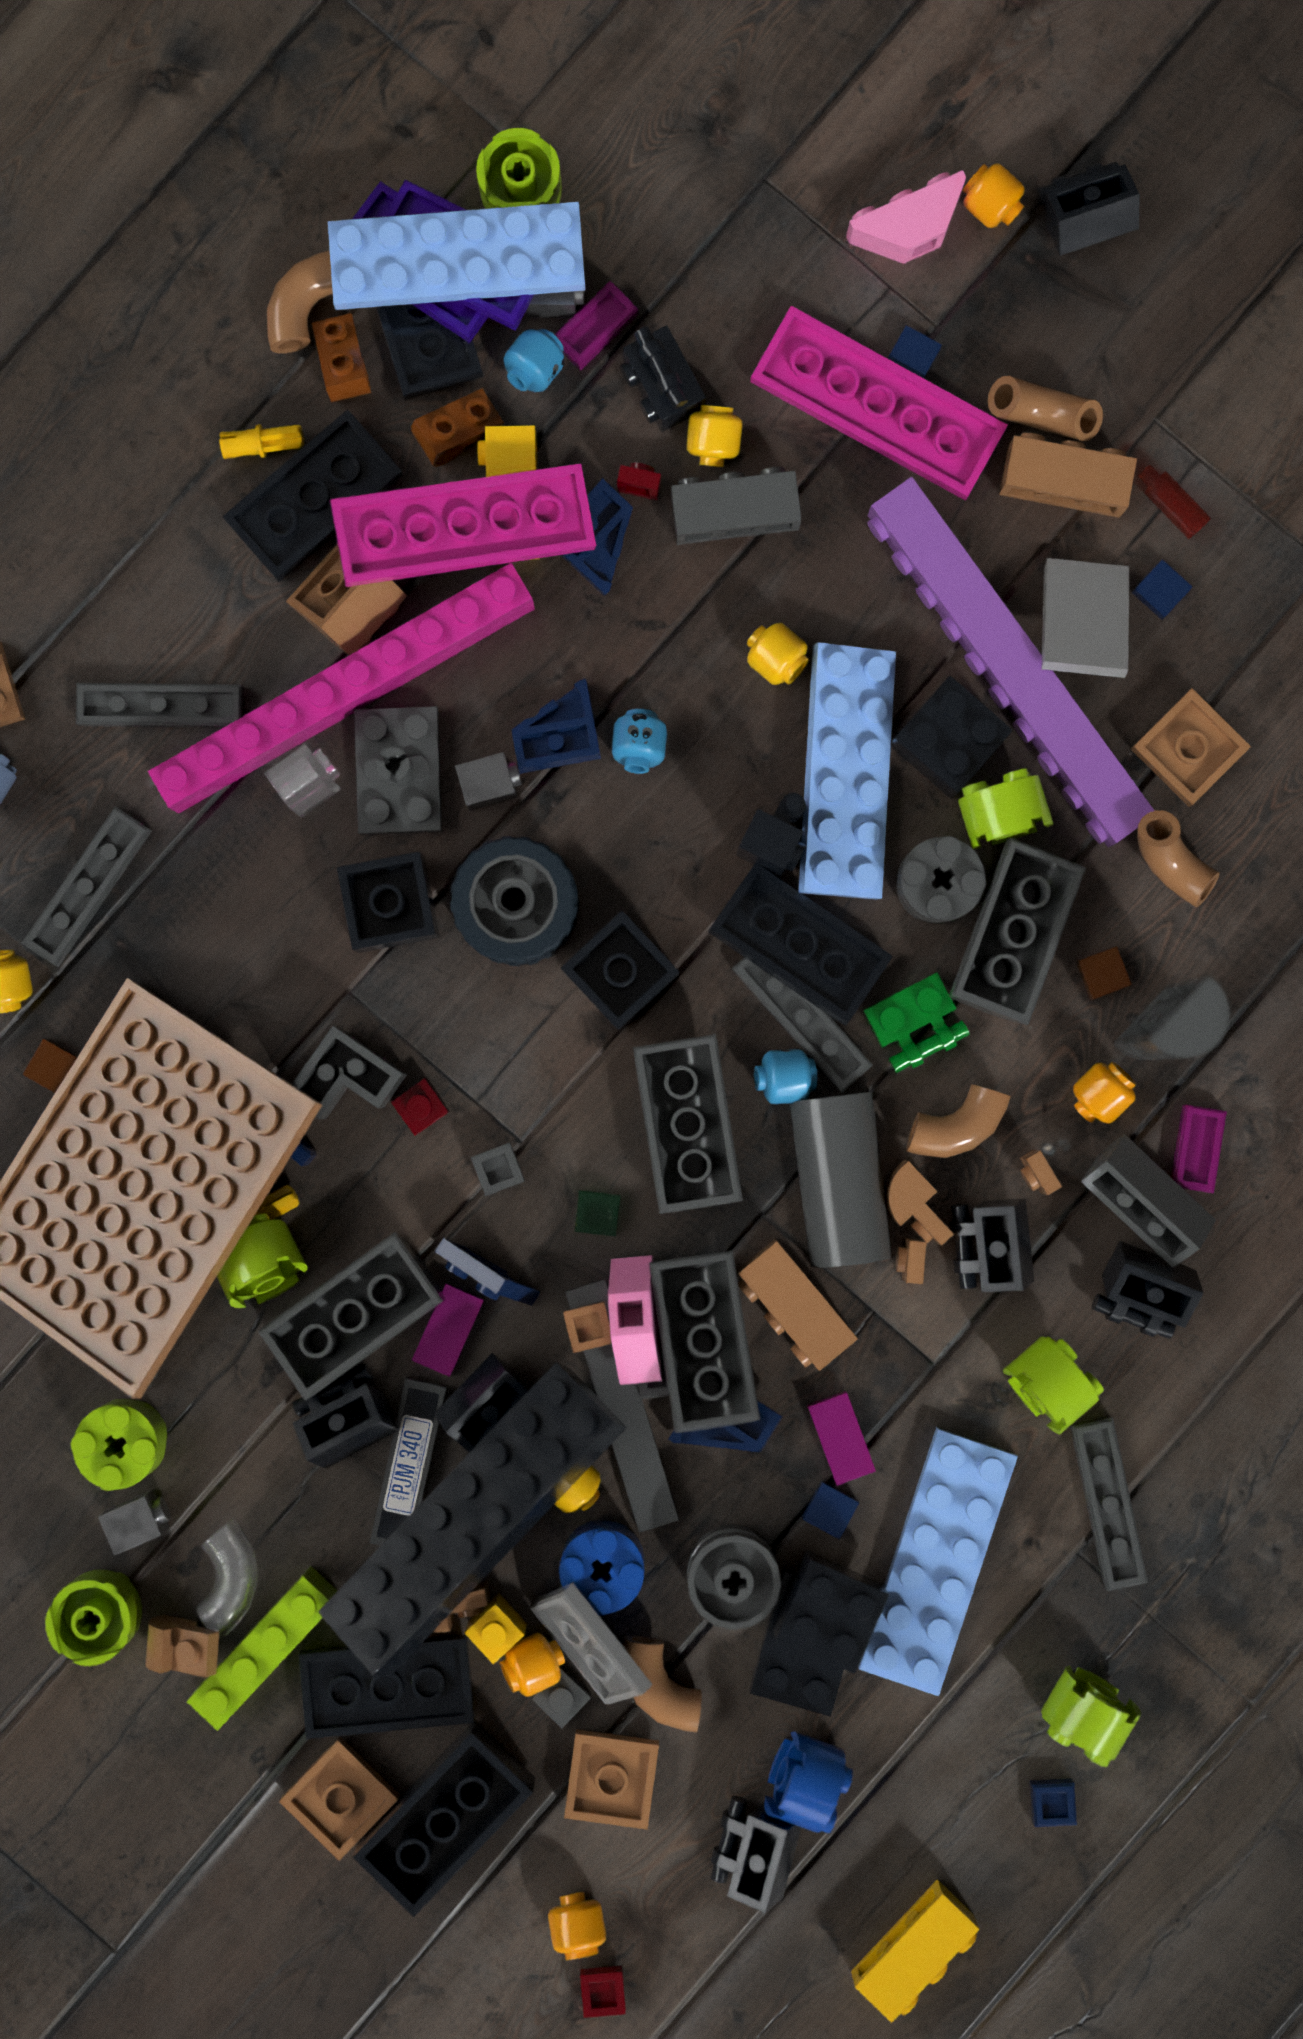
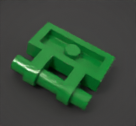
[862,972,970,1073]

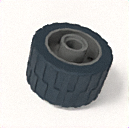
[450,836,579,966]

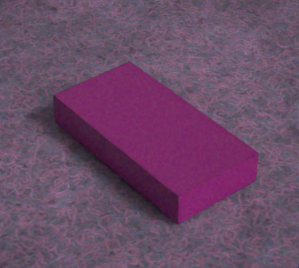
[554,281,639,371]
[1171,1105,1227,1194]
[412,1283,485,1377]
[807,1391,876,1486]

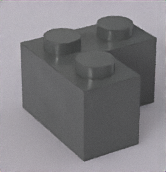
[292,1026,407,1119]

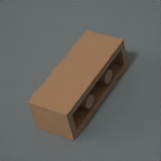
[999,433,1137,518]
[737,1239,858,1371]

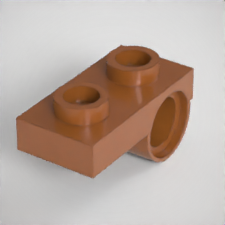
[312,313,372,403]
[411,388,504,467]

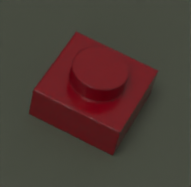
[617,462,661,500]
[391,1078,450,1136]
[580,1965,626,2018]

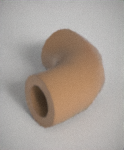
[267,250,333,353]
[988,376,1103,441]
[1137,810,1220,907]
[906,1084,1011,1158]
[622,1635,701,1732]

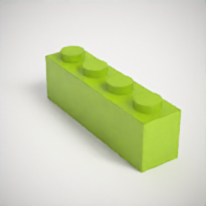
[187,1566,337,1731]

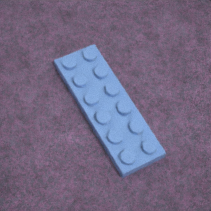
[328,202,585,310]
[798,642,896,900]
[858,1427,1018,1696]

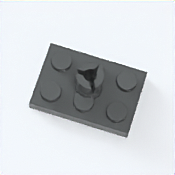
[354,707,442,835]

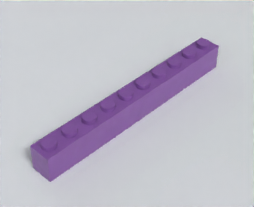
[867,477,1155,848]

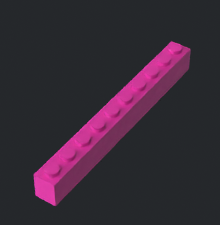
[148,562,535,814]

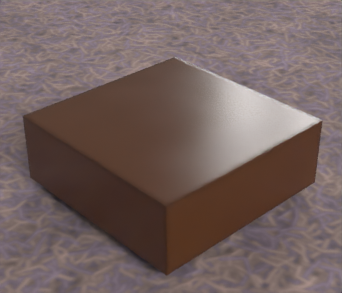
[1076,946,1132,1000]
[22,1039,78,1093]

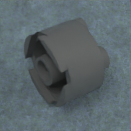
[896,836,986,924]

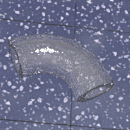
[196,1518,258,1638]

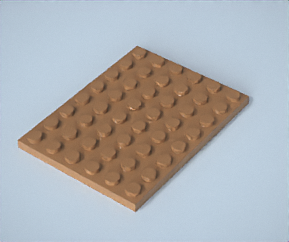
[0,978,322,1399]

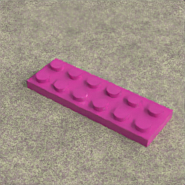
[750,306,1008,501]
[330,463,596,587]

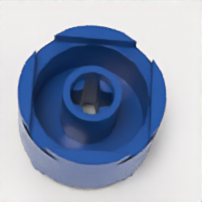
[559,1520,644,1616]
[764,1731,853,1833]

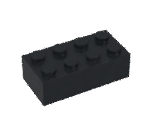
[352,1719,536,1917]

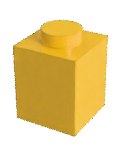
[465,1593,527,1664]

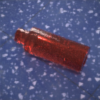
[1138,464,1212,540]

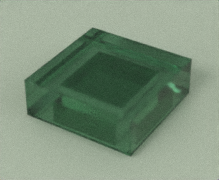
[574,1190,621,1237]

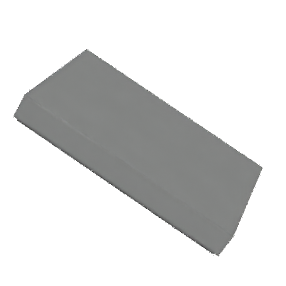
[1041,558,1129,678]
[530,1583,653,1705]

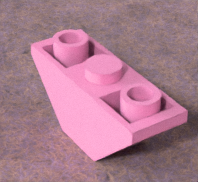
[846,170,966,264]
[608,1255,662,1385]

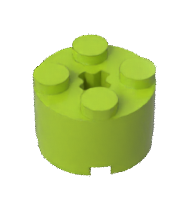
[476,128,562,209]
[958,768,1053,849]
[216,1213,308,1308]
[1003,1336,1104,1435]
[71,1399,167,1491]
[45,1570,142,1666]
[1041,1666,1141,1767]

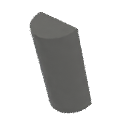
[949,838,1086,1025]
[1114,976,1229,1060]
[633,1034,743,1214]
[789,1091,893,1268]
[258,1232,445,1401]
[649,1250,760,1433]

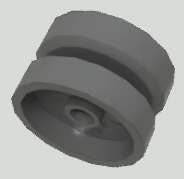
[687,1524,781,1630]

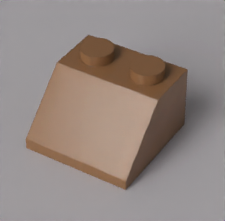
[286,543,407,655]

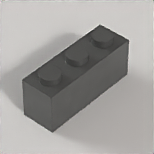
[671,467,801,545]
[1081,1134,1216,1268]

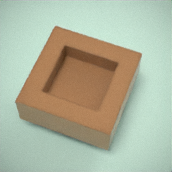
[1020,1150,1062,1195]
[896,1238,927,1284]
[563,1301,612,1353]

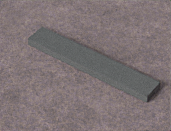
[565,1279,679,1533]

